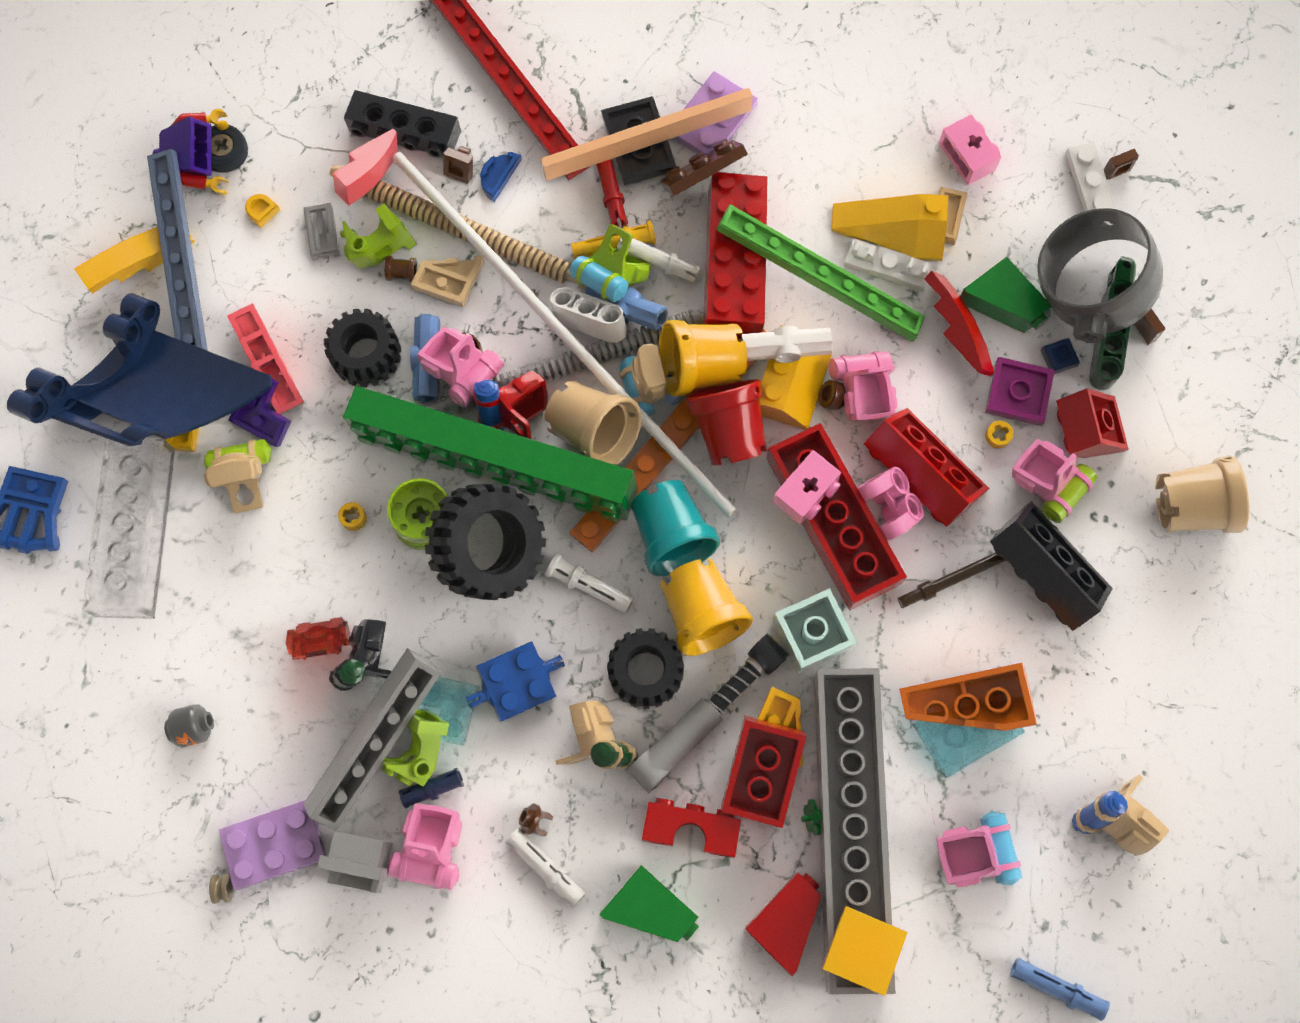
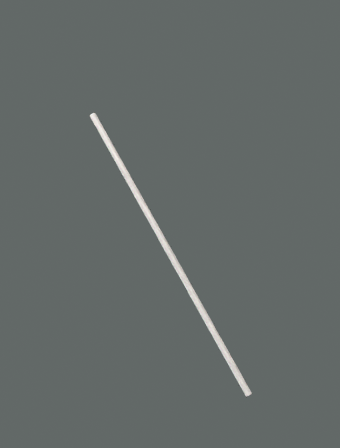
[393,152,737,518]

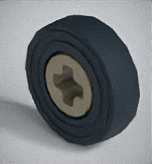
[211,125,248,173]

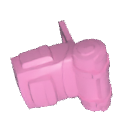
[418,327,504,408]
[829,351,897,421]
[387,803,462,890]

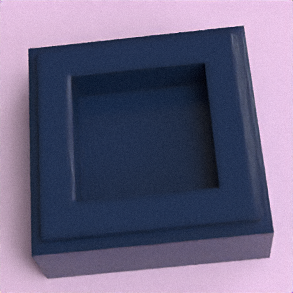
[1040,338,1080,374]

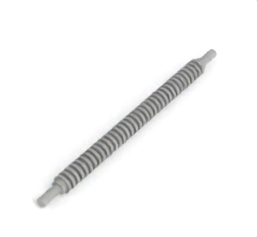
[424,309,704,413]

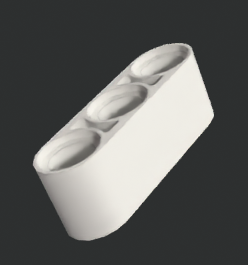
[550,287,627,343]

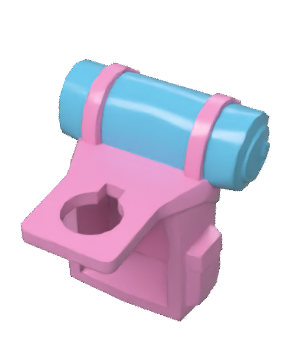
[936,811,1023,888]

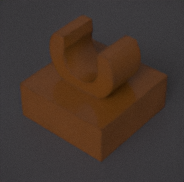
[443,146,473,184]

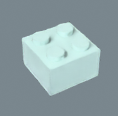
[772,588,857,674]

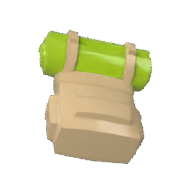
[204,439,272,513]

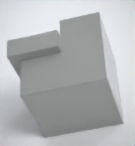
[317,831,393,893]

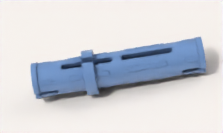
[1010,957,1110,1021]

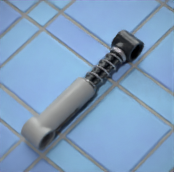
[627,633,789,793]

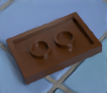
[660,138,748,196]

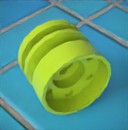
[387,478,448,550]

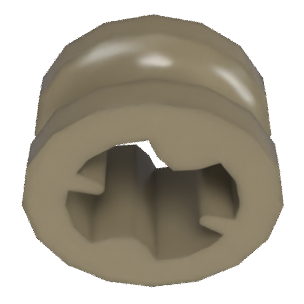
[209,874,233,904]

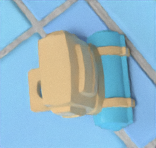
[619,344,670,417]

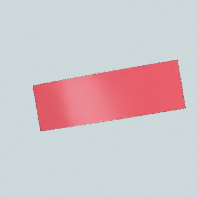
[333,129,398,206]

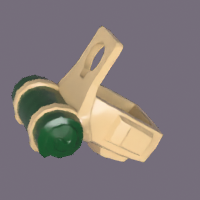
[555,700,638,769]

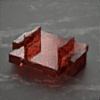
[285,617,350,660]

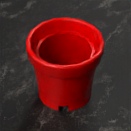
[686,379,768,465]

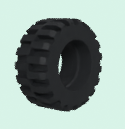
[425,484,546,600]

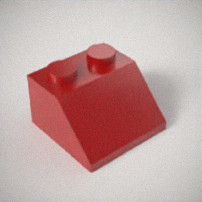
[1056,388,1129,458]

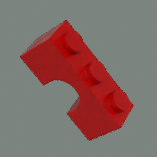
[642,798,741,858]

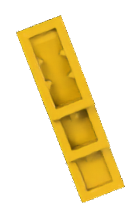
[74,227,195,294]

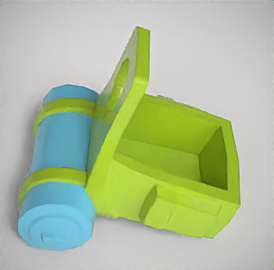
[569,224,651,303]

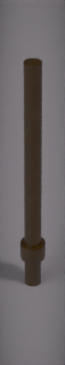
[897,525,1058,609]

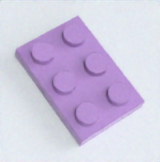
[673,71,758,155]
[219,800,326,890]

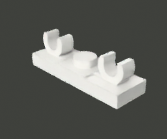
[844,238,933,292]

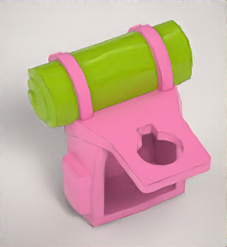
[1012,439,1098,523]

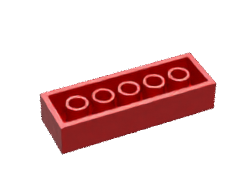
[703,172,768,339]
[766,423,907,611]

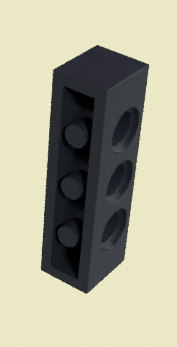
[344,90,461,158]

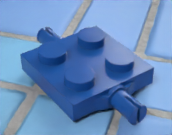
[466,641,565,722]

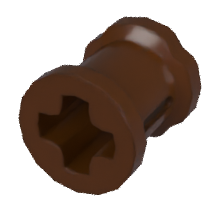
[384,256,417,282]

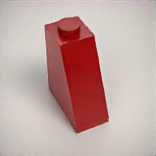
[744,872,822,976]

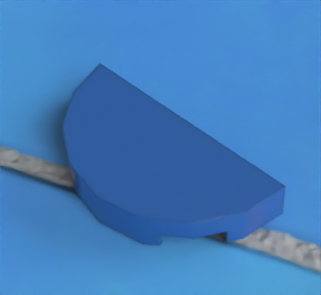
[480,152,522,202]

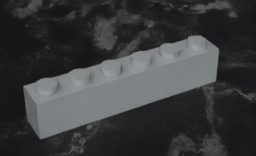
[304,648,441,831]

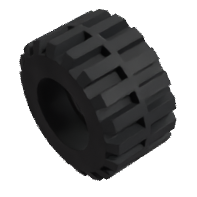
[324,308,402,388]
[607,628,684,709]

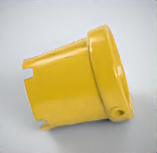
[659,320,747,397]
[660,558,753,656]

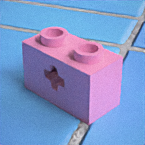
[939,114,1001,185]
[772,450,841,524]

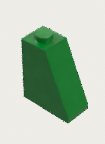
[960,257,1051,333]
[599,865,699,942]

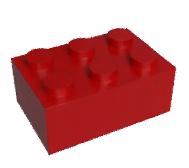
[721,715,807,828]

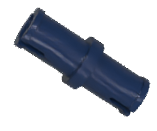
[399,768,464,809]

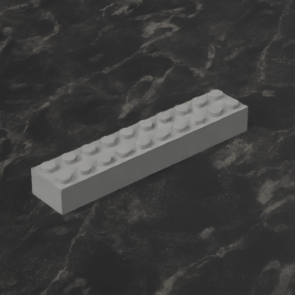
[814,668,896,994]

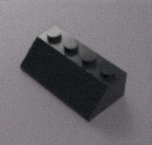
[990,501,1113,631]

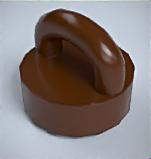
[819,380,846,410]

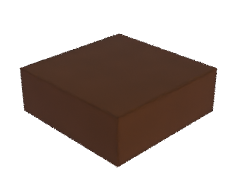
[1103,148,1139,180]
[1133,309,1166,345]

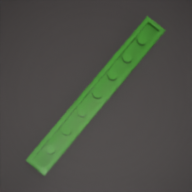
[716,204,925,342]

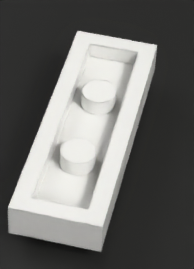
[1065,142,1116,222]

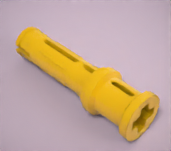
[571,220,657,259]

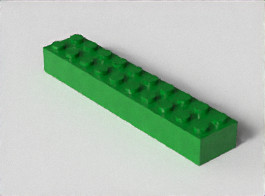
[343,386,638,522]

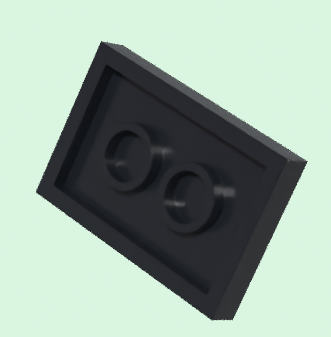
[601,96,676,185]

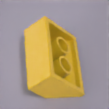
[760,325,832,430]

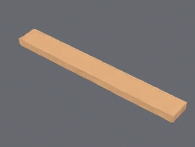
[541,88,753,181]

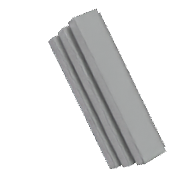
[303,203,340,261]

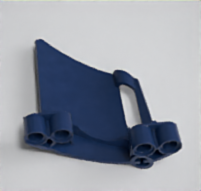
[7,293,273,446]

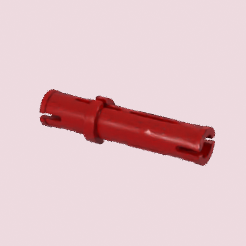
[596,159,628,228]

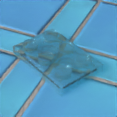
[913,721,1025,778]

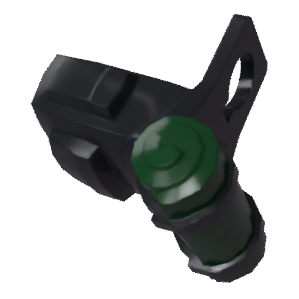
[329,619,391,691]

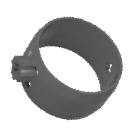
[1037,208,1163,343]

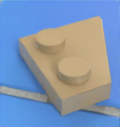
[410,256,484,308]

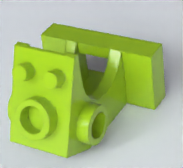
[340,203,417,269]
[381,709,449,787]

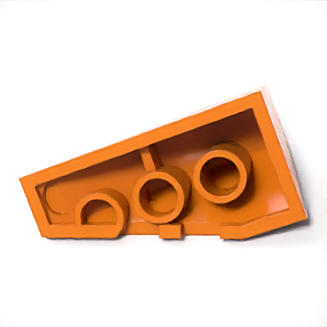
[899,662,1037,731]

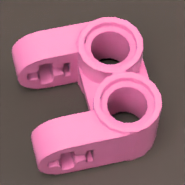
[858,467,924,541]

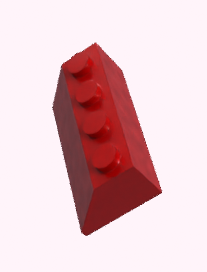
[863,408,990,527]

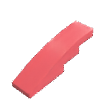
[227,303,304,414]

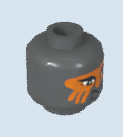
[164,704,214,748]

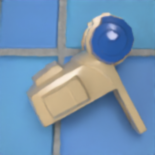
[1072,774,1169,856]

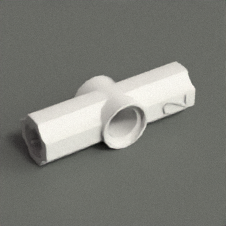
[742,326,832,363]

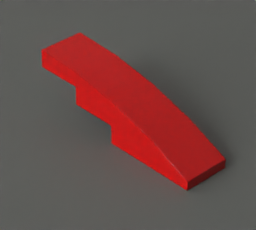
[924,271,995,377]

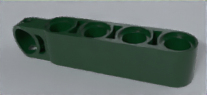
[1089,256,1136,390]

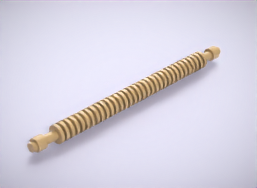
[329,165,587,291]

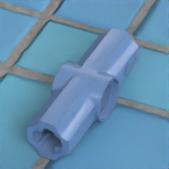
[585,287,669,331]
[410,314,441,403]

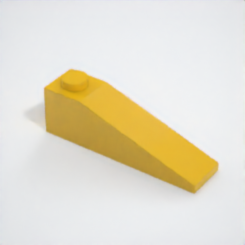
[831,194,948,261]

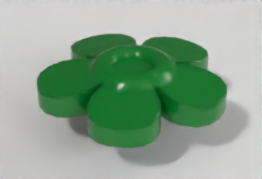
[801,799,822,836]

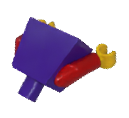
[152,108,229,195]

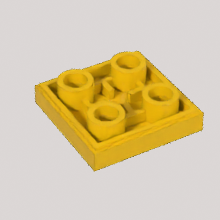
[822,906,908,996]

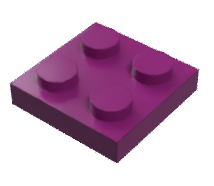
[985,357,1055,426]

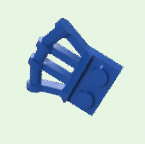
[0,466,69,554]

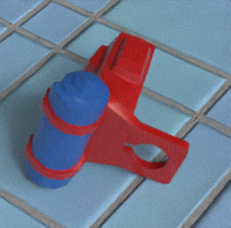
[474,371,548,439]

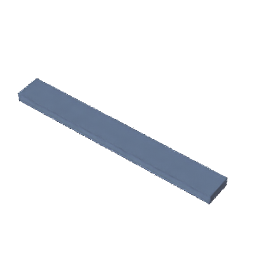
[147,149,208,351]

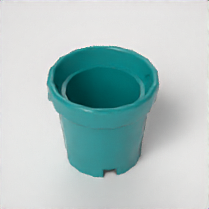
[630,480,720,576]

